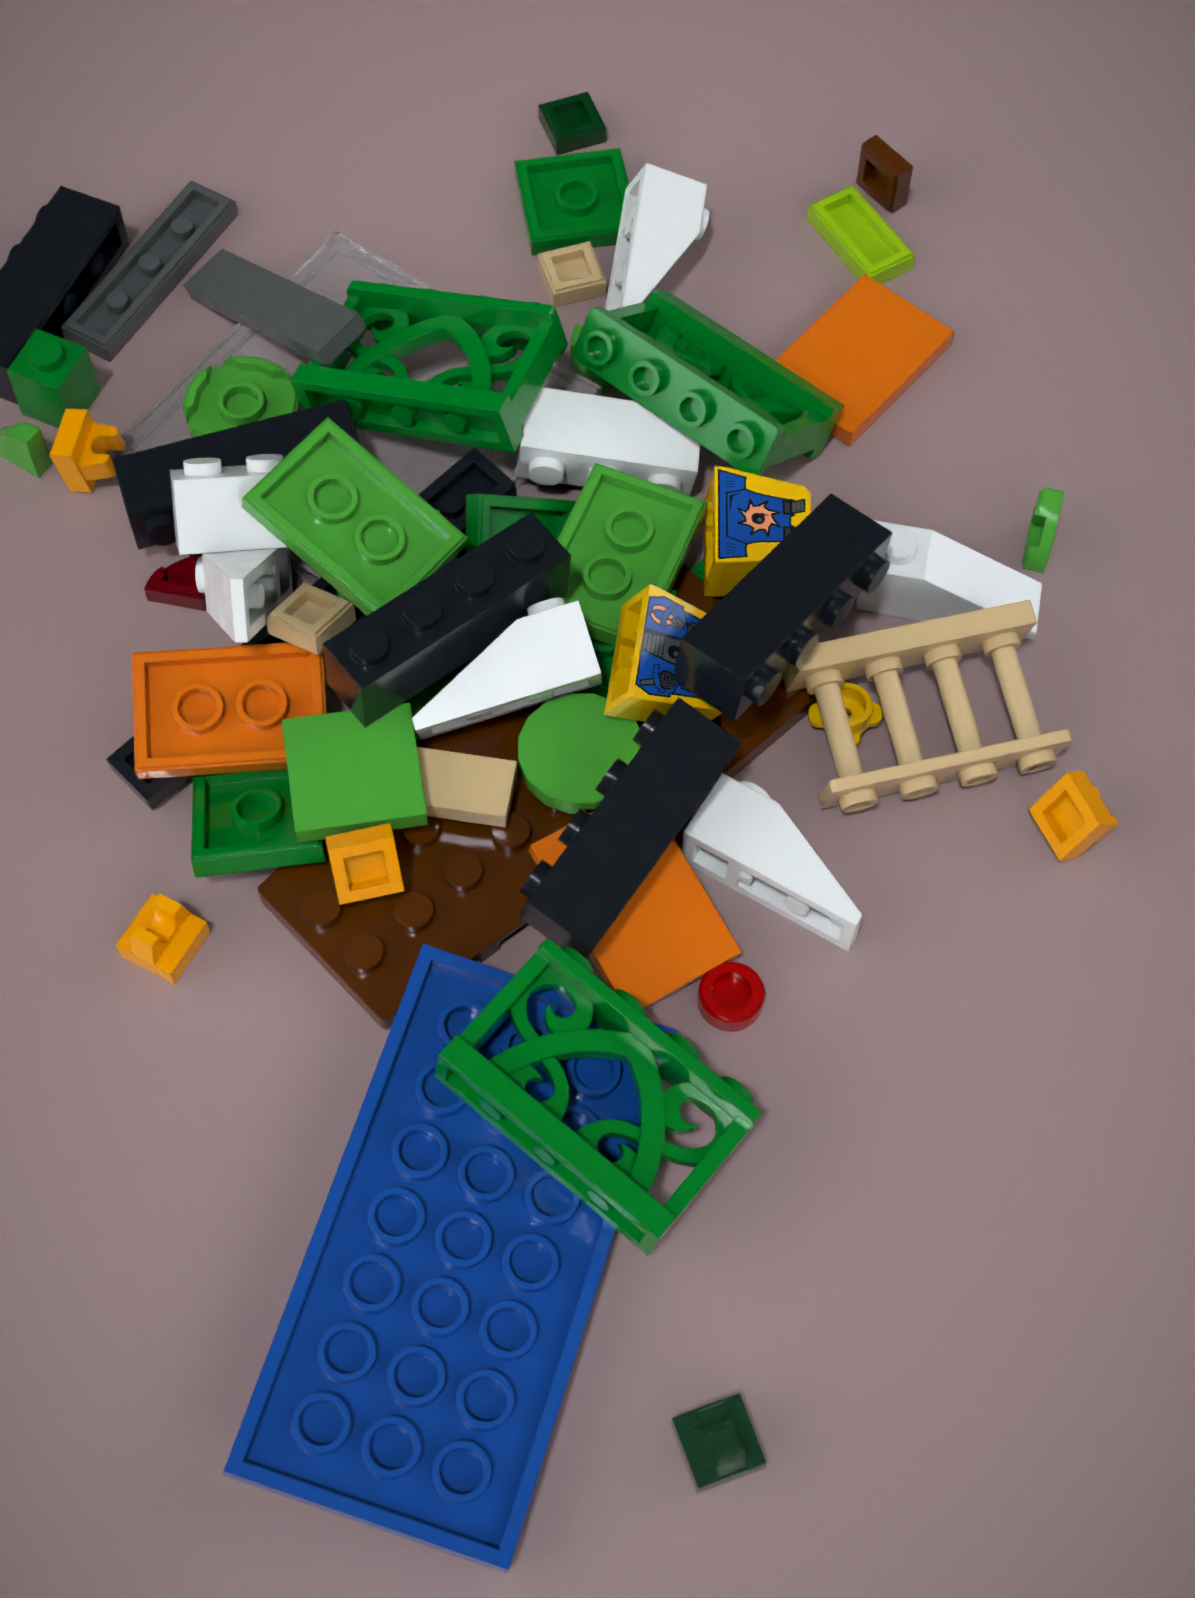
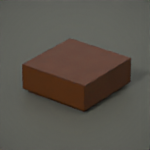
[856,135,913,214]

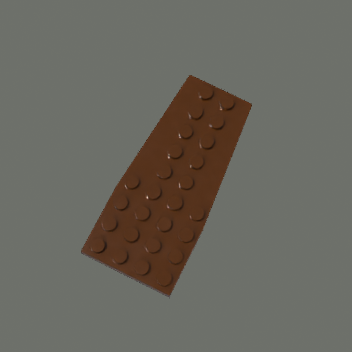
[258,564,817,1030]

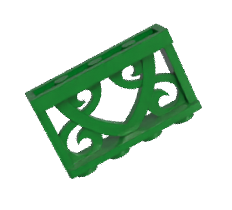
[290,280,568,453]
[572,288,845,476]
[434,938,762,1256]

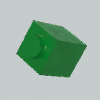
[7,329,100,428]

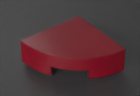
[144,553,206,611]

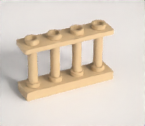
[782,599,1073,813]

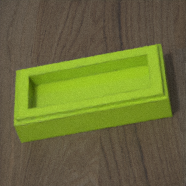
[806,185,915,284]

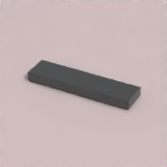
[61,181,238,362]
[183,249,367,367]

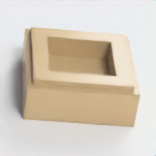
[537,241,607,307]
[266,582,356,655]

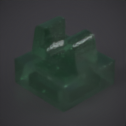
[671,1393,767,1494]

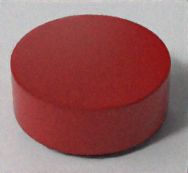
[697,962,765,1032]

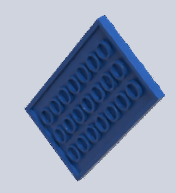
[223,944,678,1573]

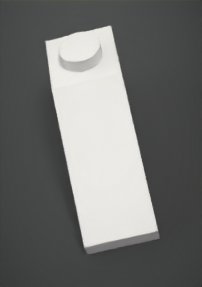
[605,163,709,311]
[855,520,1042,640]
[195,547,293,643]
[412,597,602,740]
[682,773,862,952]

